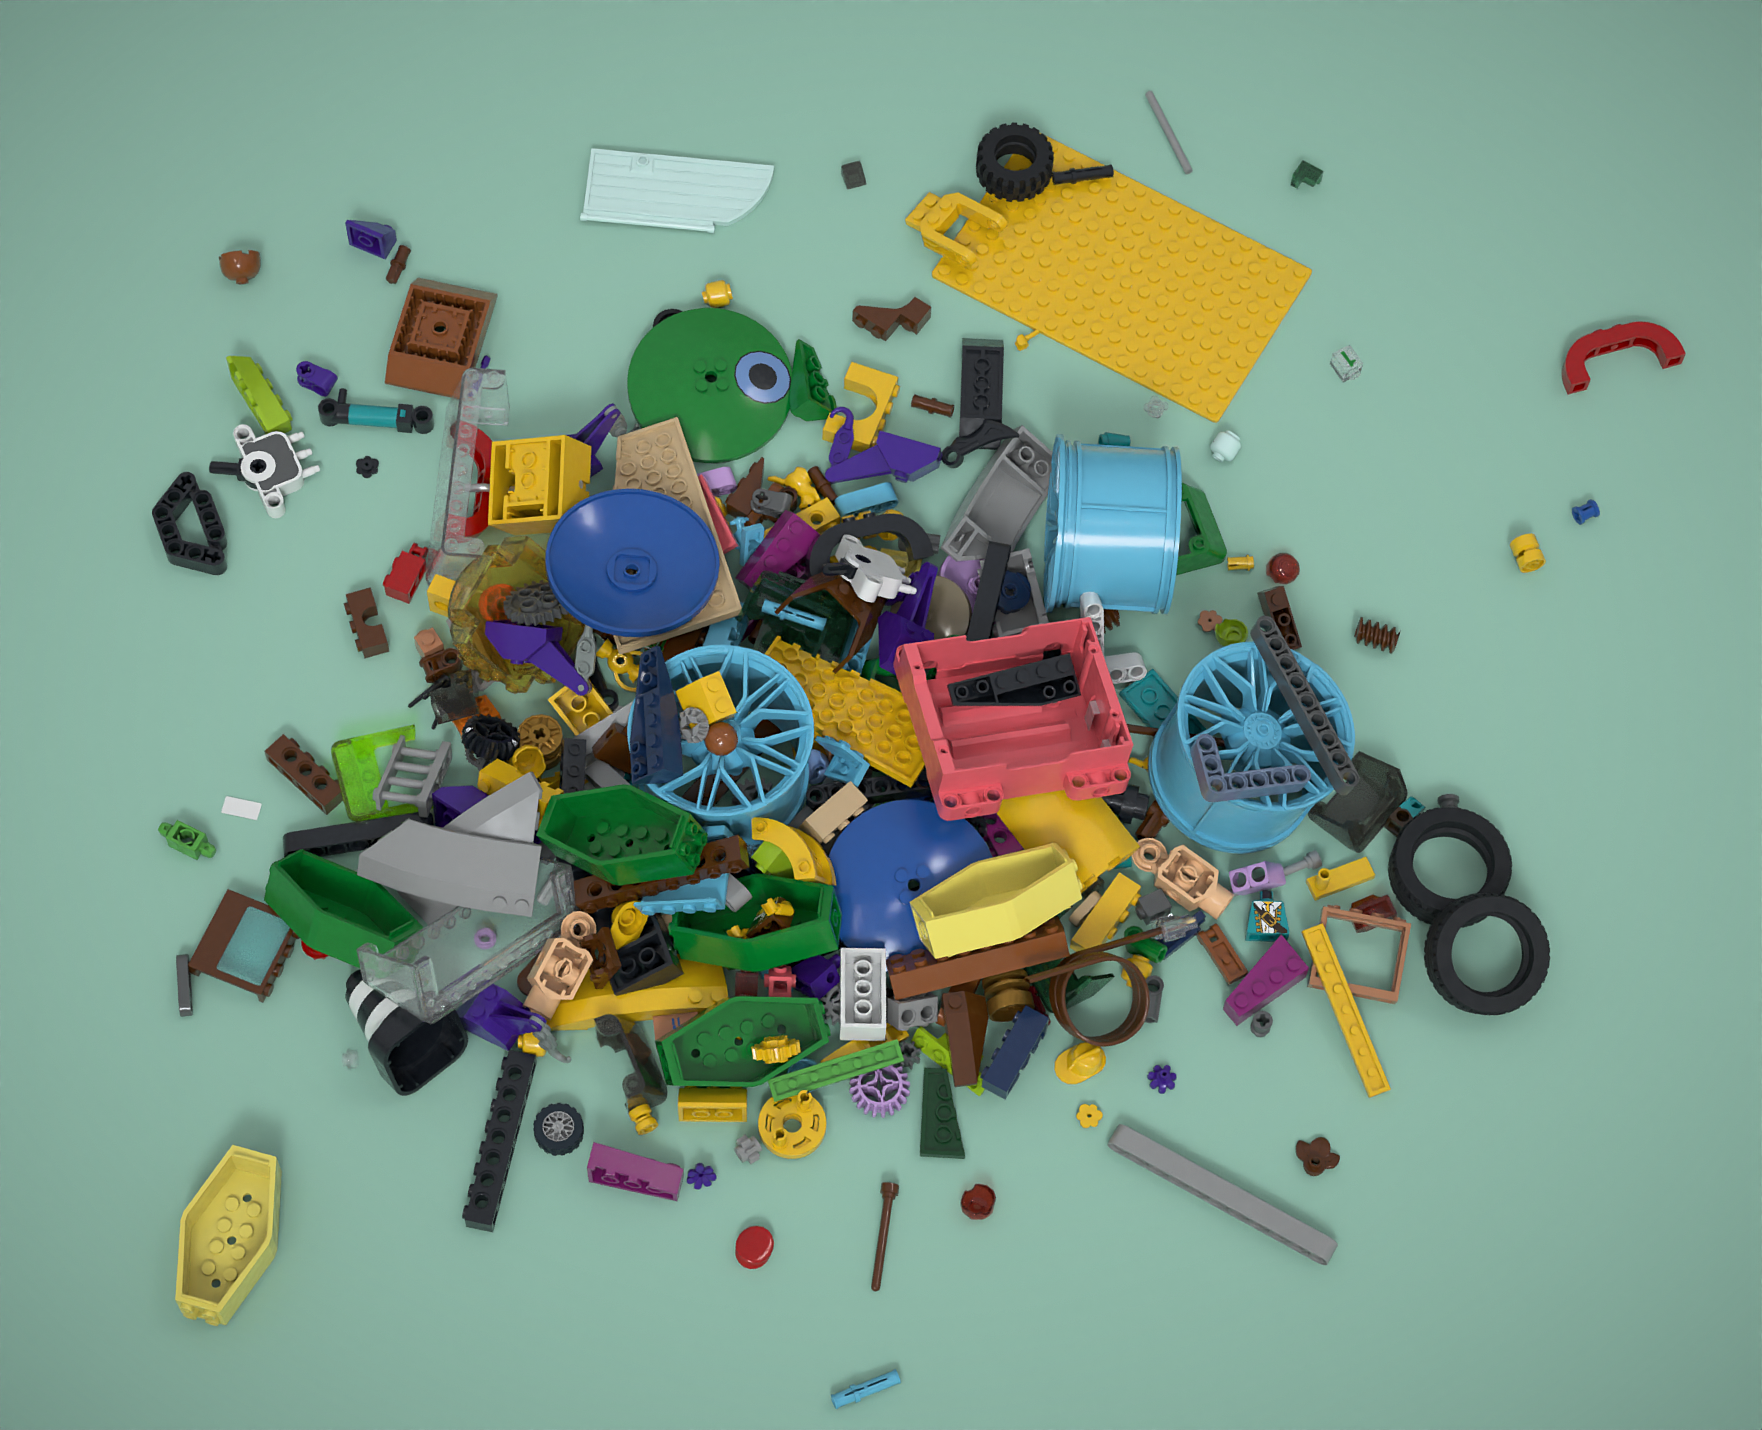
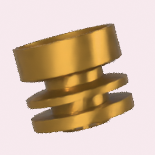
[517,714,563,770]
[982,969,1035,1022]

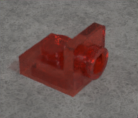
[735,970,758,997]

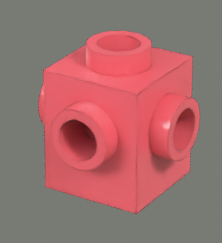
[764,965,796,997]

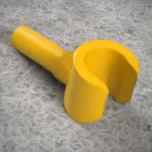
[1015,329,1040,351]

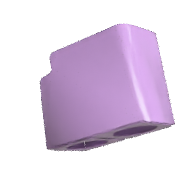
[1229,861,1286,896]

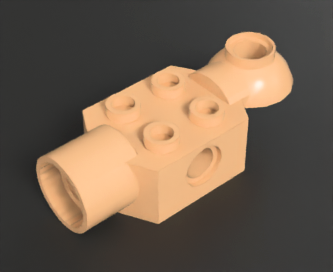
[1132,838,1234,920]
[522,911,596,1020]

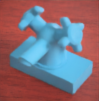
[730,517,765,567]

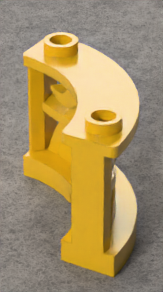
[751,817,836,886]

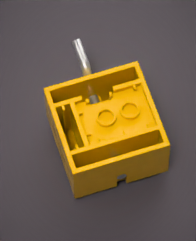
[458,435,591,535]

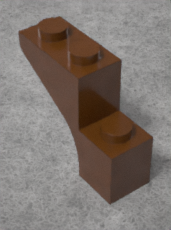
[852,297,932,341]

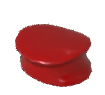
[735,1226,774,1269]

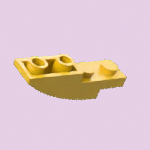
[820,1023,909,1063]

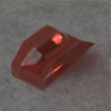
[1351,894,1397,933]

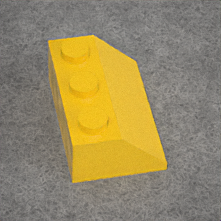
[678,1086,747,1122]

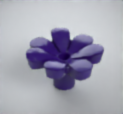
[1147,1065,1177,1094]
[687,1163,717,1190]

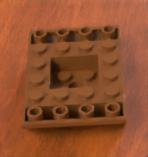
[385,278,498,400]

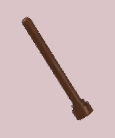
[871,1182,899,1292]

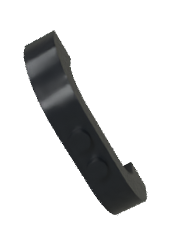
[805,512,934,580]

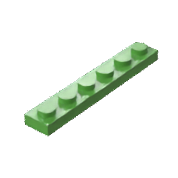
[768,1039,904,1102]

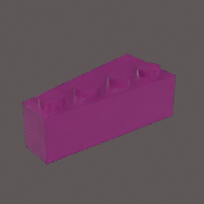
[1223,935,1309,1026]
[587,1142,684,1202]

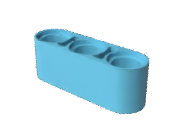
[834,482,899,518]

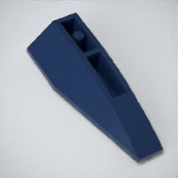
[630,646,683,785]

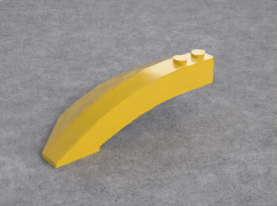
[546,954,728,1031]

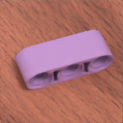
[697,467,737,497]

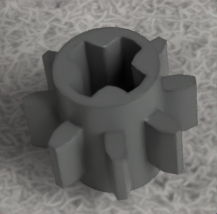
[900,1041,921,1070]

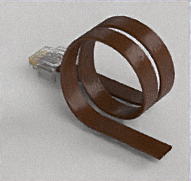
[1024,914,1198,1047]

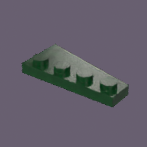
[920,1068,965,1159]

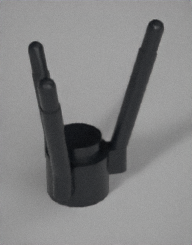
[408,675,455,730]

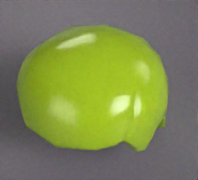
[1215,618,1248,647]

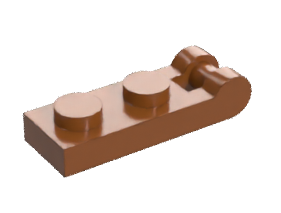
[1196,923,1248,985]

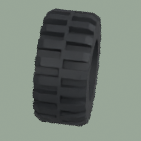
[976,122,1054,202]

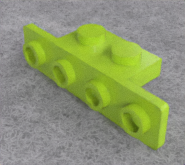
[911,1026,985,1096]

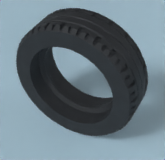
[1388,807,1512,928]
[1424,893,1550,1015]

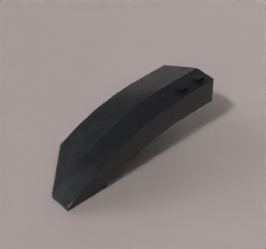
[565,836,684,996]

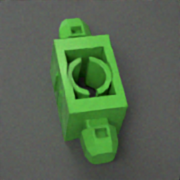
[158,820,217,860]

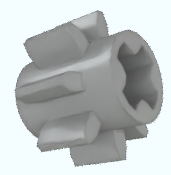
[734,1134,762,1164]

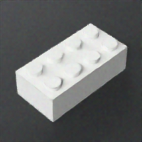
[840,948,886,1041]

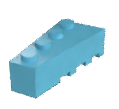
[703,602,749,646]

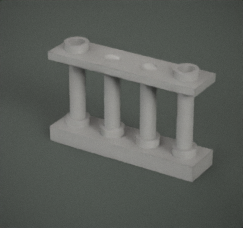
[373,735,452,818]

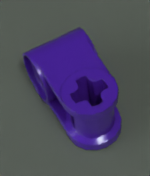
[296,361,338,397]

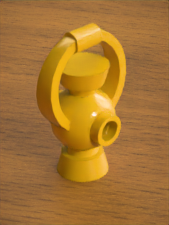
[596,638,643,692]

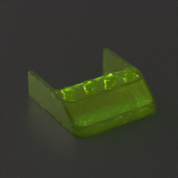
[331,724,433,822]

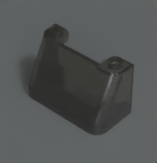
[1308,751,1408,853]
[594,1014,668,1115]

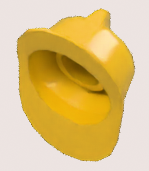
[610,901,648,950]
[1054,1042,1106,1084]

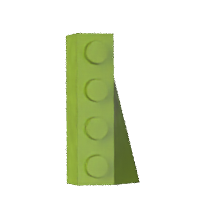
[226,356,293,434]
[751,841,795,879]

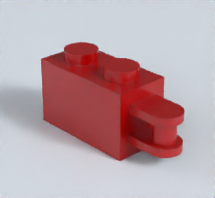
[383,543,429,604]

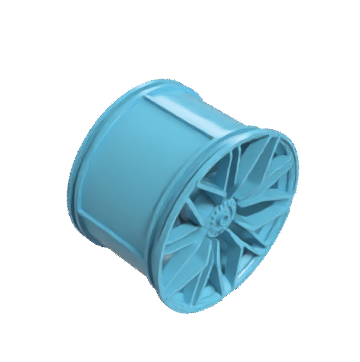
[1043,434,1182,614]
[1148,641,1355,854]
[627,644,814,853]

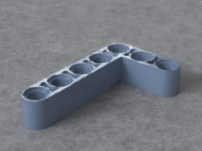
[1190,734,1311,802]

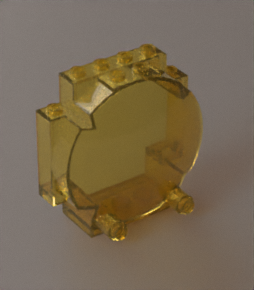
[448,536,585,694]

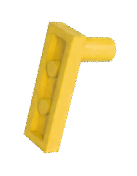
[1306,857,1375,901]

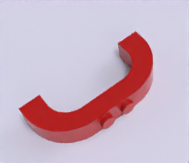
[1562,322,1686,395]
[437,421,493,545]

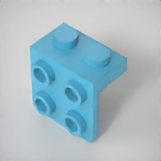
[815,735,870,787]

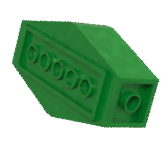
[537,784,708,885]
[264,849,423,979]
[668,874,842,972]
[655,996,831,1087]

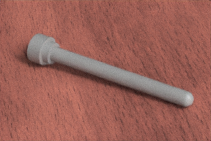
[1229,850,1322,897]

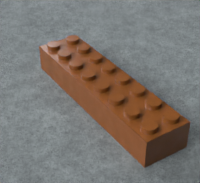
[886,916,1070,1000]

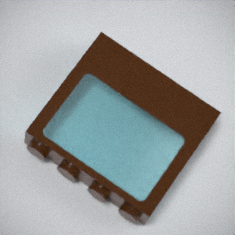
[188,889,299,1003]

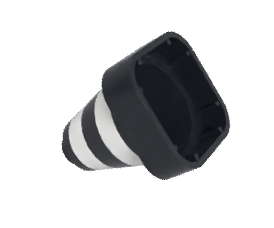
[345,969,468,1096]

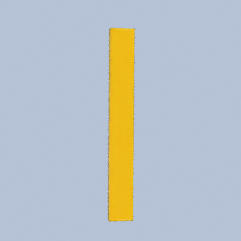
[1301,923,1391,1098]

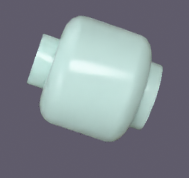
[1210,430,1241,462]

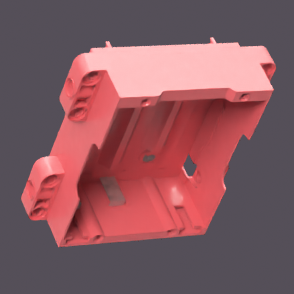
[893,617,1133,821]

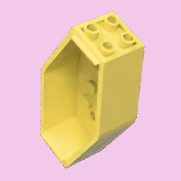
[910,842,1082,959]
[175,1145,282,1326]

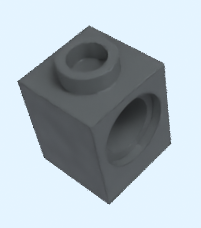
[1135,888,1172,926]

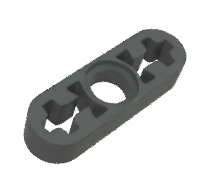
[176,954,193,1017]

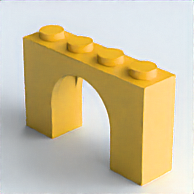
[822,362,900,452]

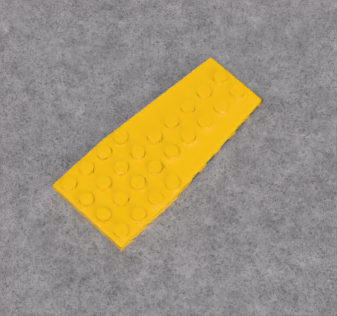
[765,636,925,788]

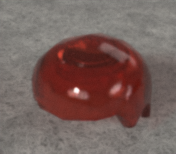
[1266,553,1300,585]
[960,1184,996,1220]

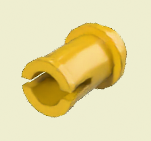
[1227,554,1254,571]

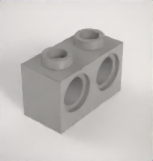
[887,992,938,1031]

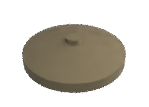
[890,575,972,640]

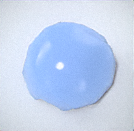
[808,749,830,785]

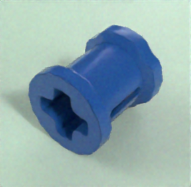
[1572,499,1600,525]

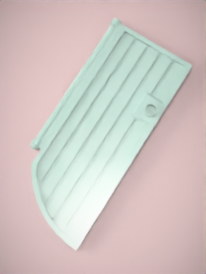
[580,148,774,233]

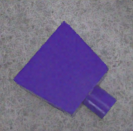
[791,954,840,1001]

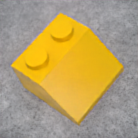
[675,671,737,729]

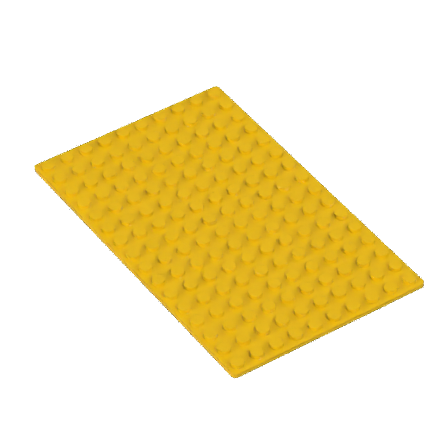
[932,132,1312,423]

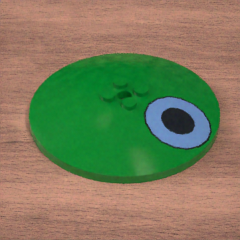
[627,308,792,463]

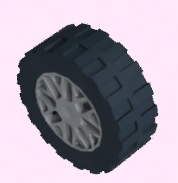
[533,1103,584,1156]

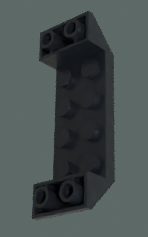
[959,338,1004,450]

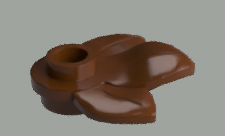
[1296,1137,1340,1176]

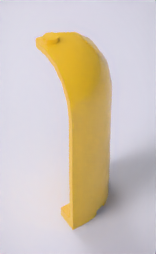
[997,790,1140,894]

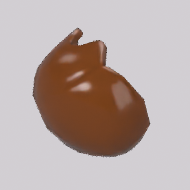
[704,722,738,756]

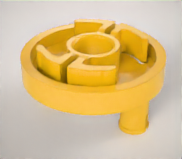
[758,1090,826,1159]

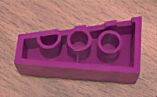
[735,510,819,594]

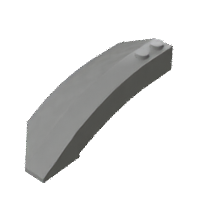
[941,425,1052,562]
[397,772,543,930]
[357,818,542,917]

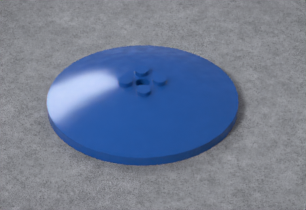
[545,488,719,637]
[828,800,993,973]

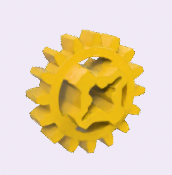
[751,1035,801,1064]

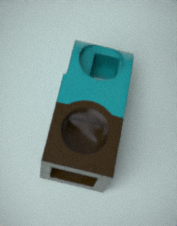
[1384,796,1425,837]

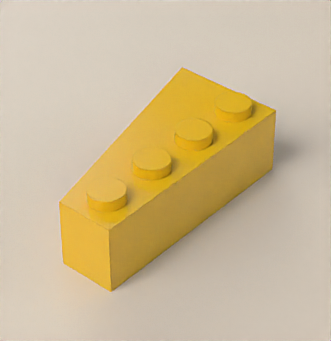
[477,758,564,831]

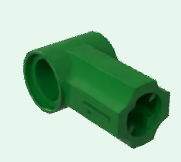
[1124,926,1167,964]

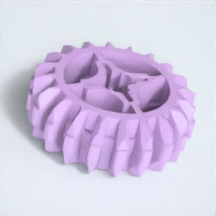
[849,1064,910,1118]

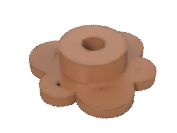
[1198,610,1223,632]

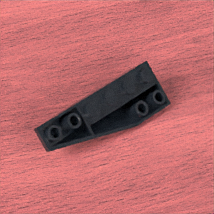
[947,653,1081,706]

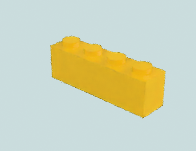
[1070,872,1142,952]

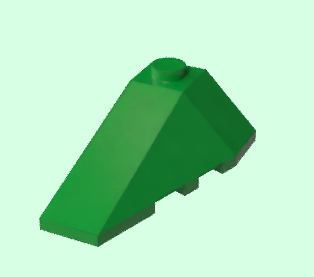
[789,339,838,421]

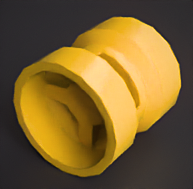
[628,1104,658,1135]

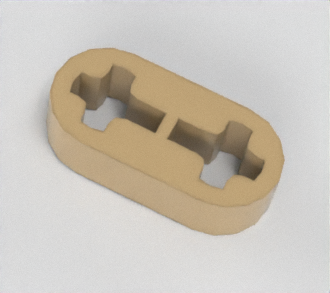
[1068,891,1102,927]

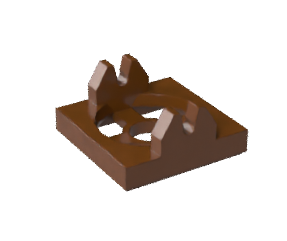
[579,927,621,989]

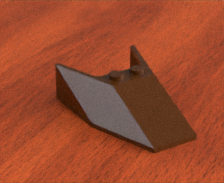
[774,572,887,674]

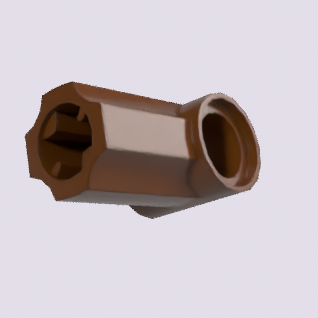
[1135,800,1170,840]

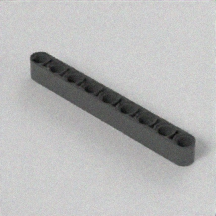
[1250,616,1359,795]

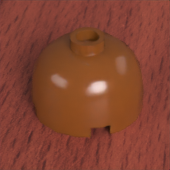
[219,250,261,285]

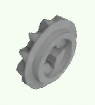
[679,707,709,743]

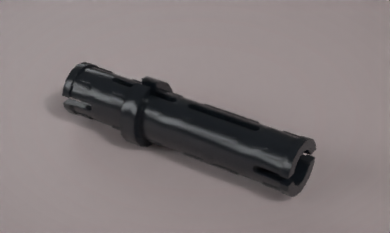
[1052,164,1114,185]

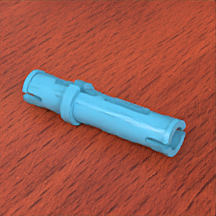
[761,599,827,631]
[831,1369,901,1409]

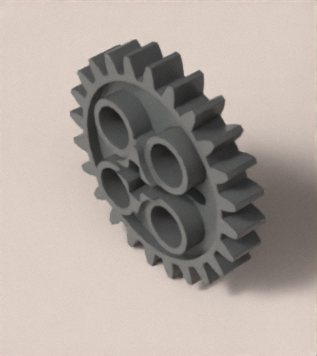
[503,580,568,626]

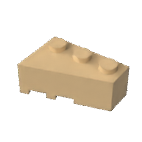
[797,781,868,844]

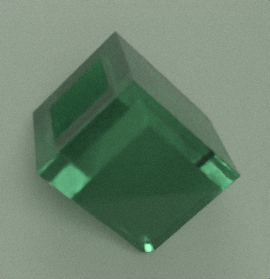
[1291,160,1324,189]

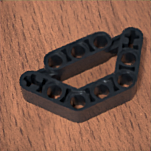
[152,472,227,575]

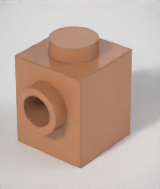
[414,627,444,663]

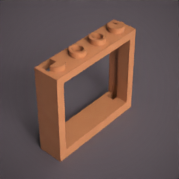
[1307,905,1411,1004]

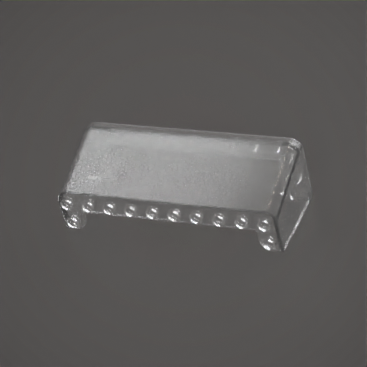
[425,368,510,592]
[356,857,579,1024]

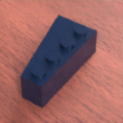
[980,1005,1049,1100]

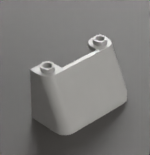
[977,548,1049,638]

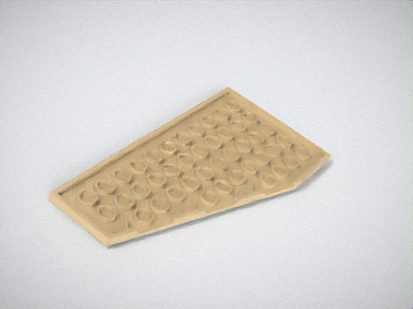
[613,417,744,655]

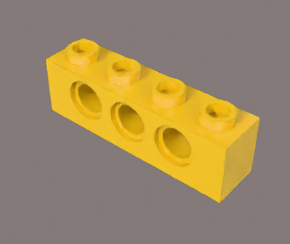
[764,497,840,538]

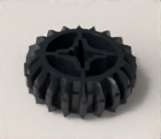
[461,714,520,762]

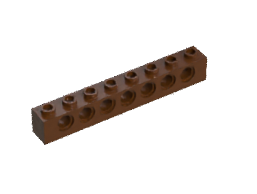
[574,835,749,913]

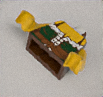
[726,897,795,939]

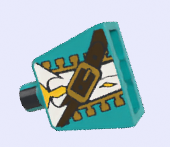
[1245,890,1289,942]

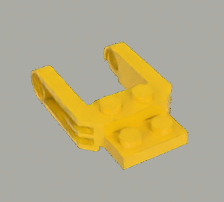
[905,192,1008,269]

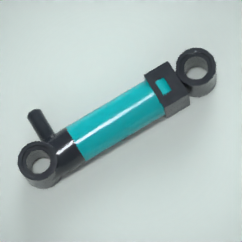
[318,388,434,434]

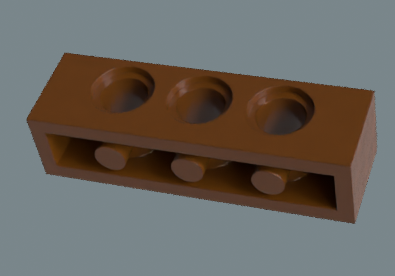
[264,734,346,815]

